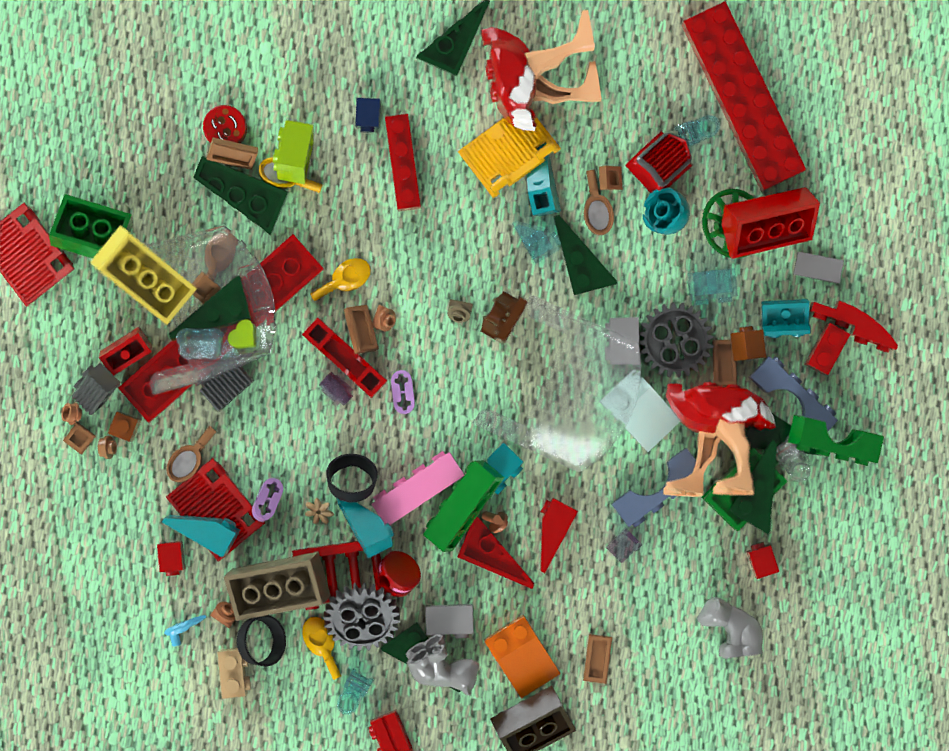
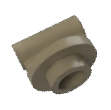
[447,299,473,323]

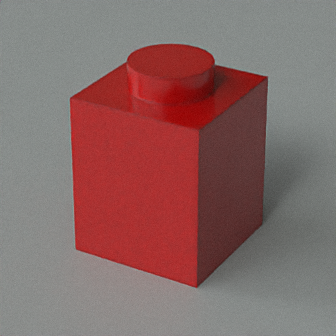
[157,541,185,576]
[746,542,780,579]

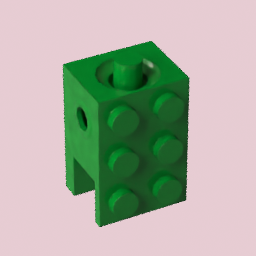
[701,448,788,531]

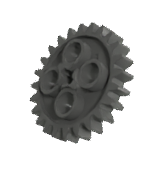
[639,302,714,378]
[324,583,400,651]

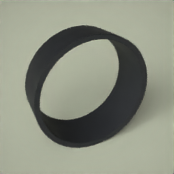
[326,454,378,502]
[237,615,286,667]

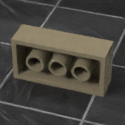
[224,552,331,621]

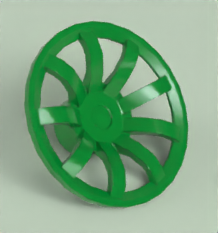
[702,189,754,258]

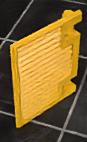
[458,117,561,198]

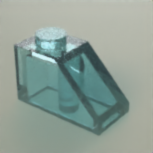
[512,221,561,264]

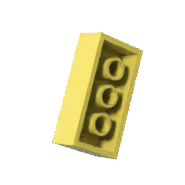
[90,226,197,325]

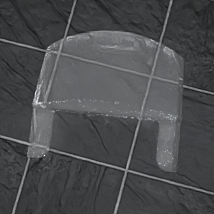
[145,225,276,395]
[472,294,641,472]

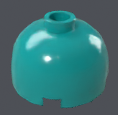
[643,188,690,235]

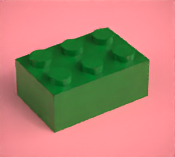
[49,194,133,258]

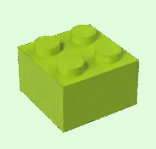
[273,120,314,185]

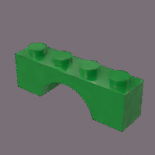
[788,415,884,466]

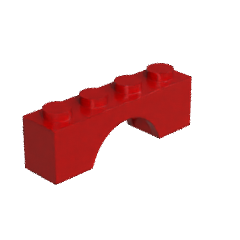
[385,114,421,211]
[302,317,387,398]

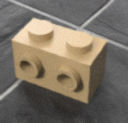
[217,648,251,699]

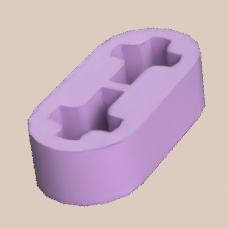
[391,370,415,414]
[252,478,283,522]

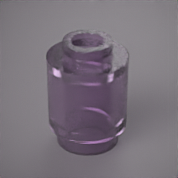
[319,372,353,406]

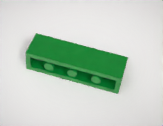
[423,460,505,552]

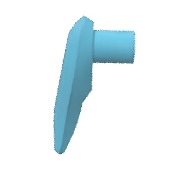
[164,615,206,647]

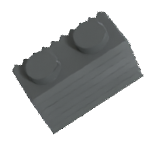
[199,359,254,412]
[72,363,121,415]

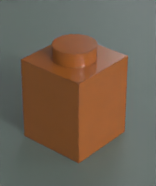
[730,326,766,361]
[108,412,141,442]

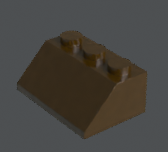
[490,686,576,751]

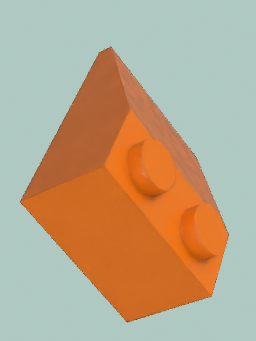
[484,614,561,698]

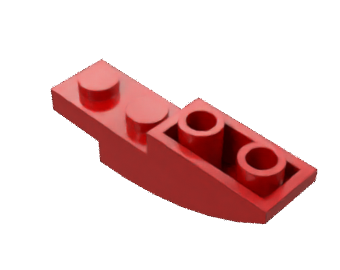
[809,300,898,353]

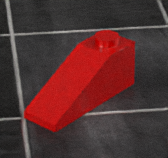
[540,498,578,573]

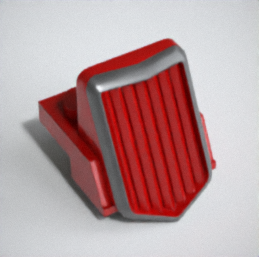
[625,131,693,193]

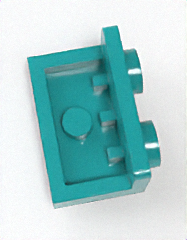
[761,299,811,338]

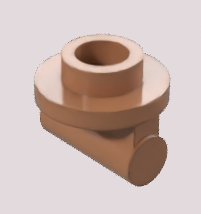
[372,305,396,332]
[482,511,508,533]
[210,602,235,628]

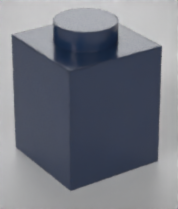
[355,98,381,133]

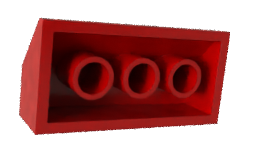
[722,187,820,259]

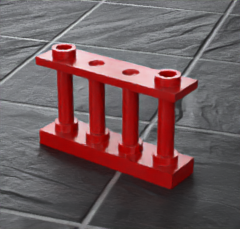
[292,541,387,610]

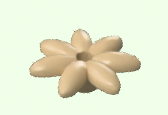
[305,498,334,524]

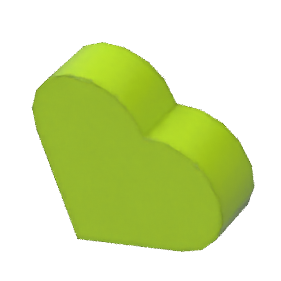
[228,319,256,349]

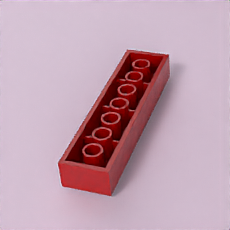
[681,1,806,192]

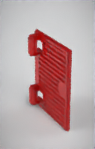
[0,202,74,307]
[166,458,266,562]

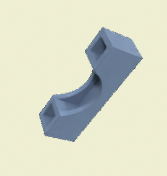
[748,356,838,431]
[611,448,696,527]

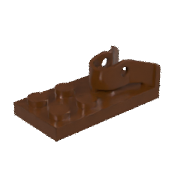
[480,291,528,344]

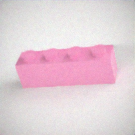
[371,451,465,525]

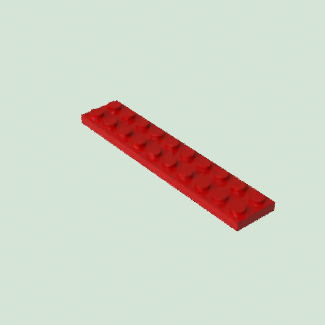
[118,234,324,423]

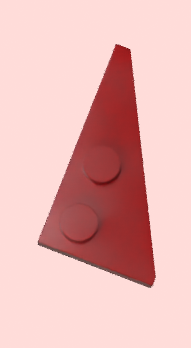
[457,516,535,589]

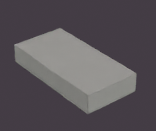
[793,251,844,284]

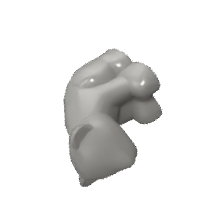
[697,597,763,658]
[406,634,479,696]

